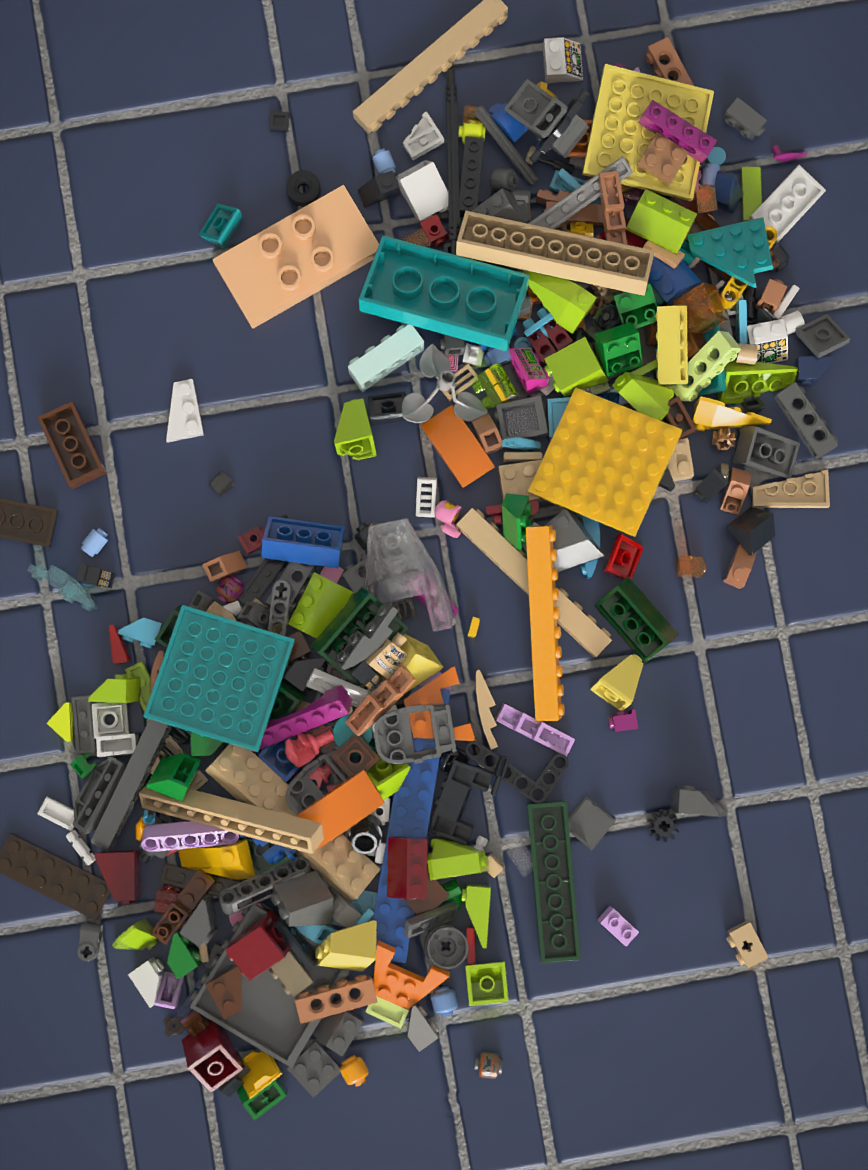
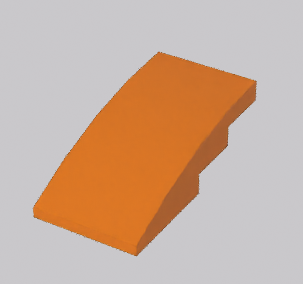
[420,405,495,488]
[296,769,385,849]

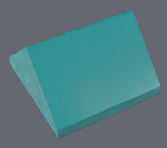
[199,203,243,250]

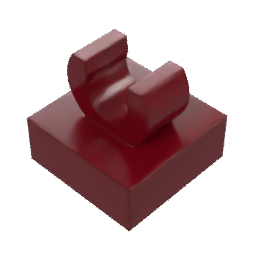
[486,504,503,524]

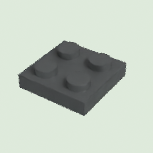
[796,314,850,358]
[287,1040,340,1098]

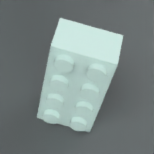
[348,324,424,393]

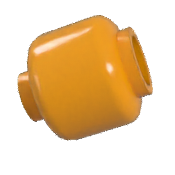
[340,1055,369,1087]

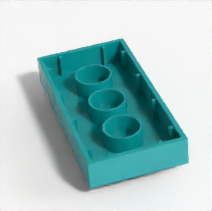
[359,235,529,352]

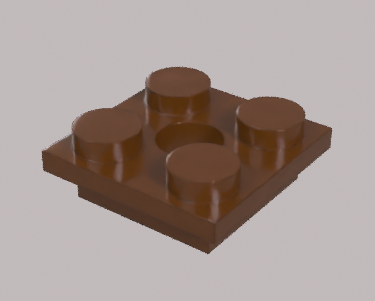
[331,734,381,777]

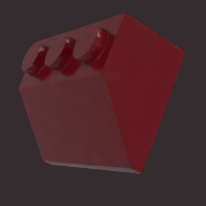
[387,837,427,900]

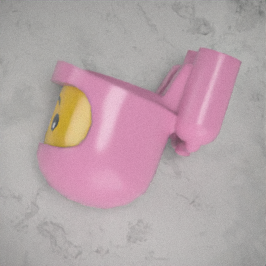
[435,500,462,538]

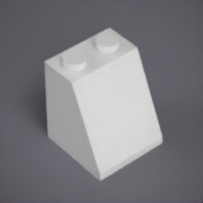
[395,160,448,221]

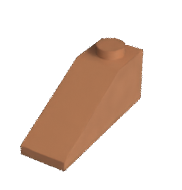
[722,543,757,589]

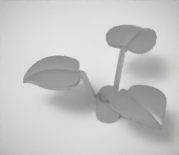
[402,344,488,423]

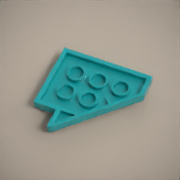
[688,217,773,288]

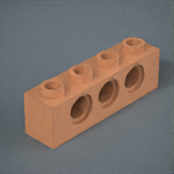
[645,37,694,86]
[294,974,378,1024]

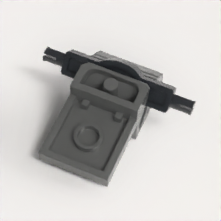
[504,79,589,163]

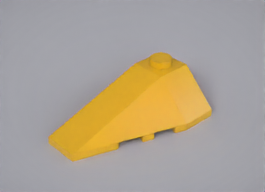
[691,396,772,431]
[178,839,255,880]

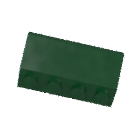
[595,577,679,663]

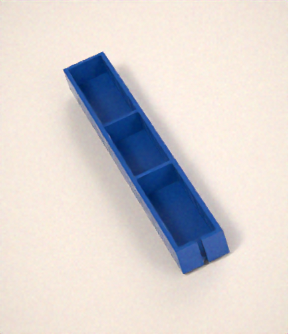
[373,685,451,963]

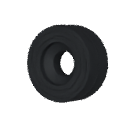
[286,170,321,207]

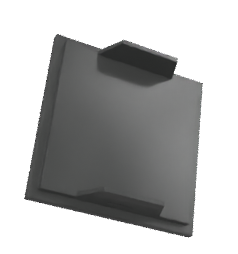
[568,796,616,850]

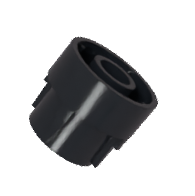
[349,814,383,855]

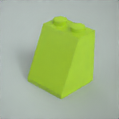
[544,337,609,396]

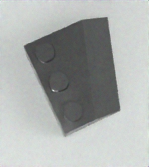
[523,509,605,572]
[670,785,728,817]

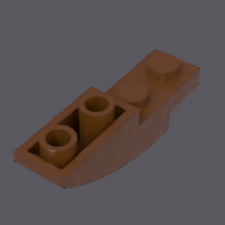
[151,868,215,945]

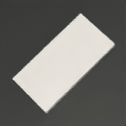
[749,165,826,244]

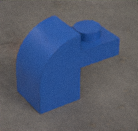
[487,102,527,143]

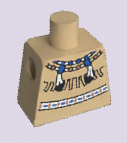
[364,633,408,680]

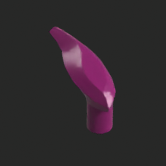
[771,145,808,161]

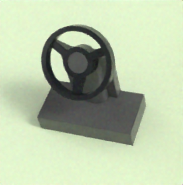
[586,303,621,342]

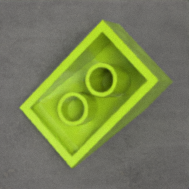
[461,883,491,948]

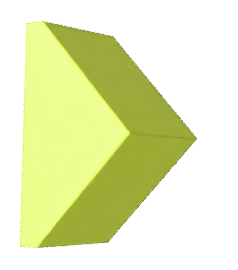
[47,703,74,742]

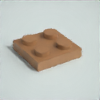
[637,132,689,186]

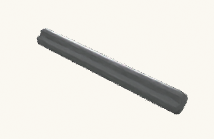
[474,105,538,185]

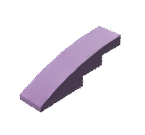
[495,703,575,756]

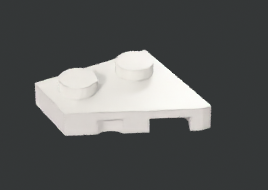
[403,111,445,160]

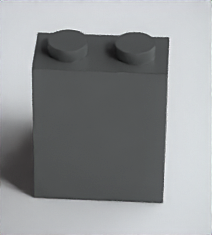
[271,870,333,926]

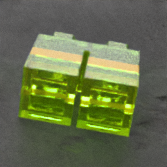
[472,363,518,409]

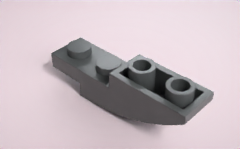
[335,602,399,670]

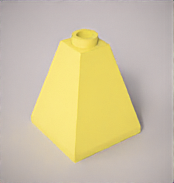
[590,654,643,711]

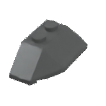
[73,756,126,834]

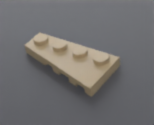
[752,469,830,508]

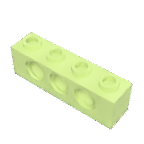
[668,331,741,401]

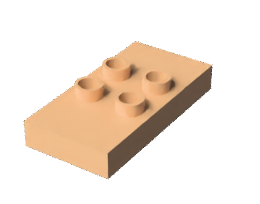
[212,185,379,329]

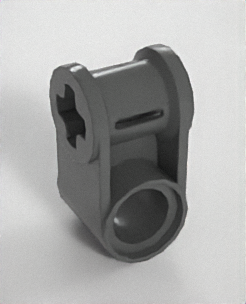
[78,922,103,961]

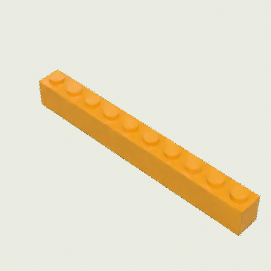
[526,525,565,721]

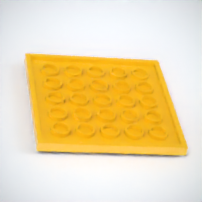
[528,387,682,537]

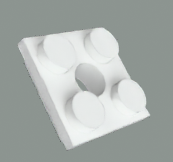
[92,702,129,739]

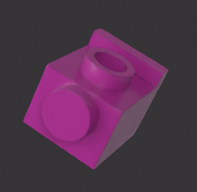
[608,709,638,732]

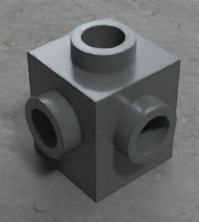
[237,602,270,630]

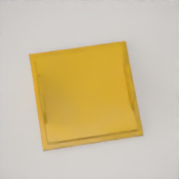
[242,1051,282,1099]

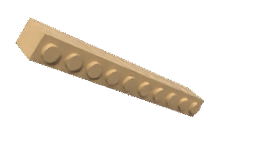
[353,0,508,134]
[456,508,612,658]
[139,784,324,854]

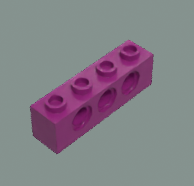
[638,100,717,163]

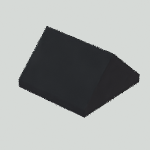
[368,392,408,425]
[726,506,775,556]

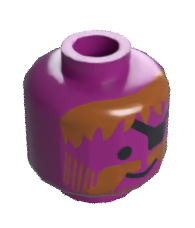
[216,575,244,604]

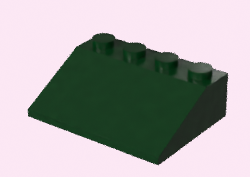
[311,587,409,687]

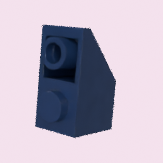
[713,170,744,213]

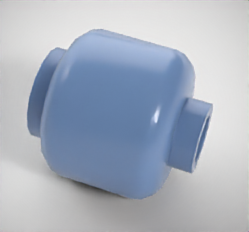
[431,986,458,1017]

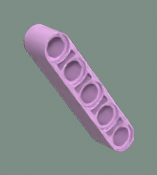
[142,821,239,852]

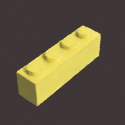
[656,306,688,385]

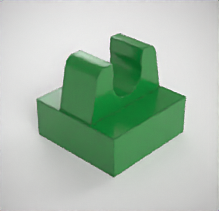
[70,753,97,780]

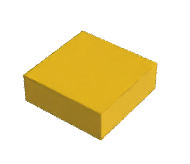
[467,617,480,638]

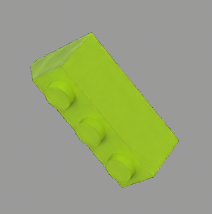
[626,189,697,254]
[288,572,354,639]

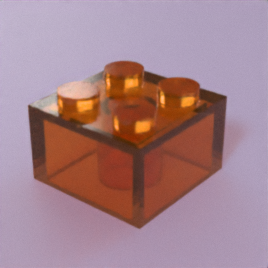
[673,283,728,335]

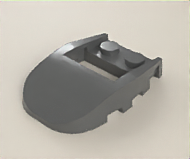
[374,704,456,764]
[286,746,350,816]

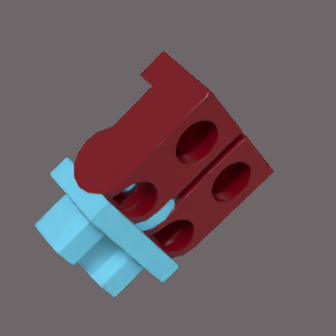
[522,307,574,365]

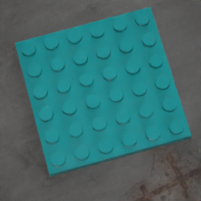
[144,605,295,752]

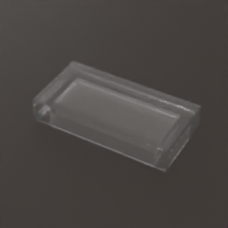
[501,834,532,877]

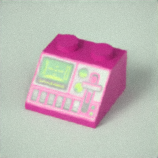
[509,347,550,396]

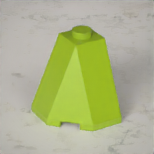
[612,372,674,421]
[334,398,377,461]
[427,837,489,880]

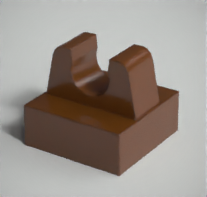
[181,1010,209,1037]

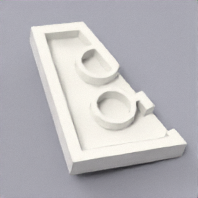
[166,379,204,443]

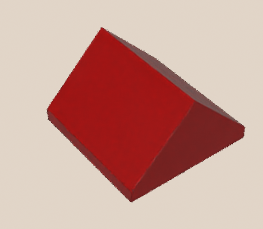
[603,533,644,580]

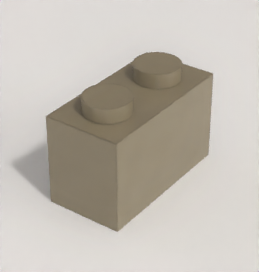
[269,950,313,997]

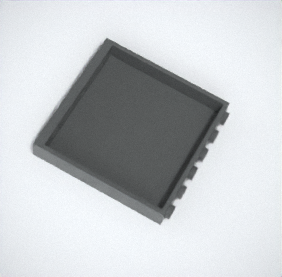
[189,904,350,1068]

